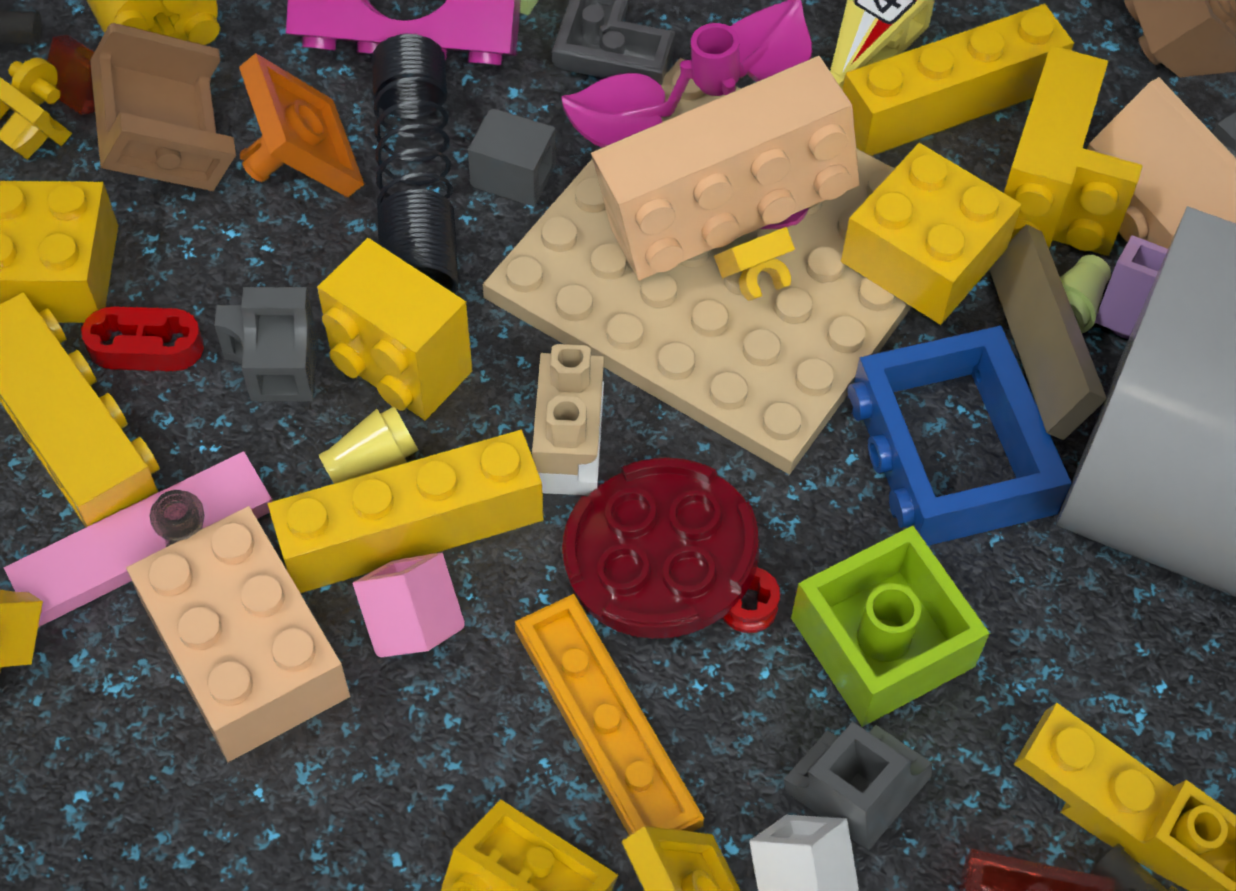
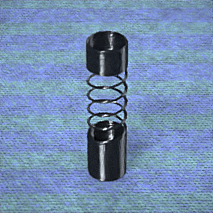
[372,34,459,294]

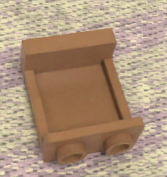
[90,23,236,191]

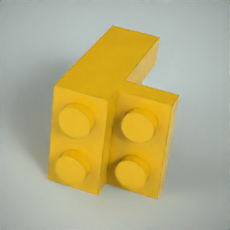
[1004,45,1143,256]

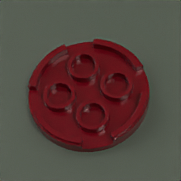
[562,458,760,639]

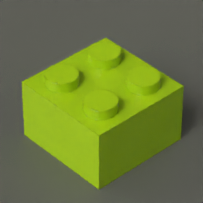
[791,526,990,727]

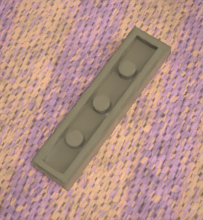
[989,224,1107,440]

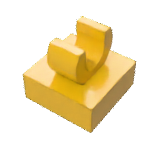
[714,227,795,301]

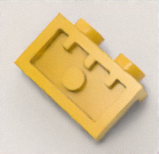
[441,799,618,891]

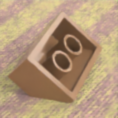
[1124,0,1236,77]

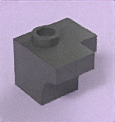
[214,287,318,402]
[784,721,932,851]

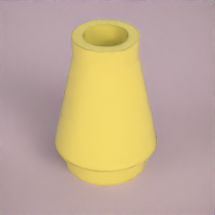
[319,406,419,484]

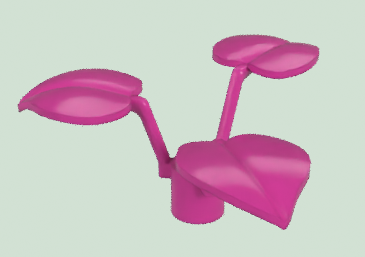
[562,0,812,229]

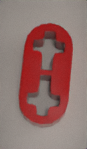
[81,307,204,371]

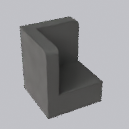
[468,109,556,207]

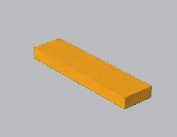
[515,594,704,836]

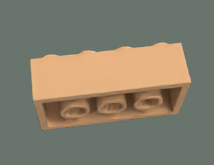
[591,56,859,281]

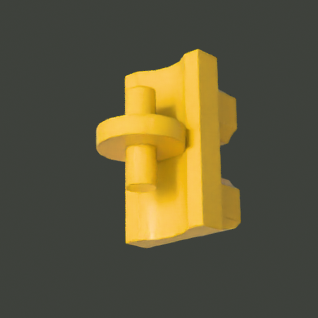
[0,57,72,160]

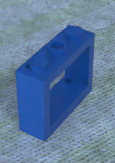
[848,326,1072,546]

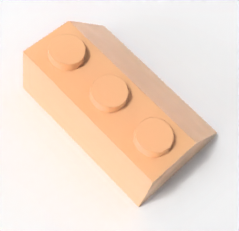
[1087,77,1236,248]

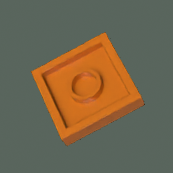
[239,53,364,198]

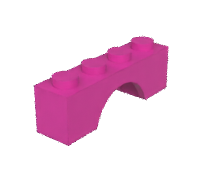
[286,0,521,65]

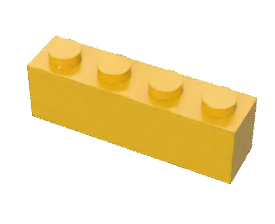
[842,4,1074,156]
[0,292,160,528]
[267,429,544,593]

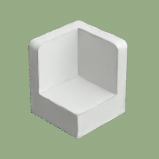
[749,815,859,891]

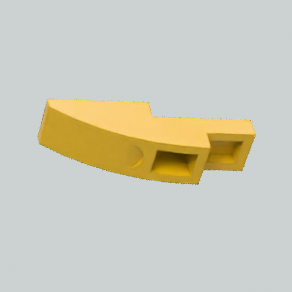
[1014,703,1236,891]

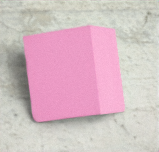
[352,552,465,657]

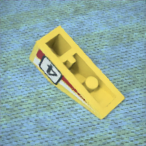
[830,0,935,89]

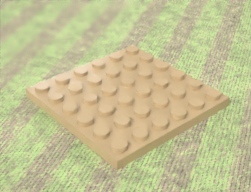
[483,57,911,475]

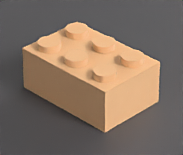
[126,506,350,762]

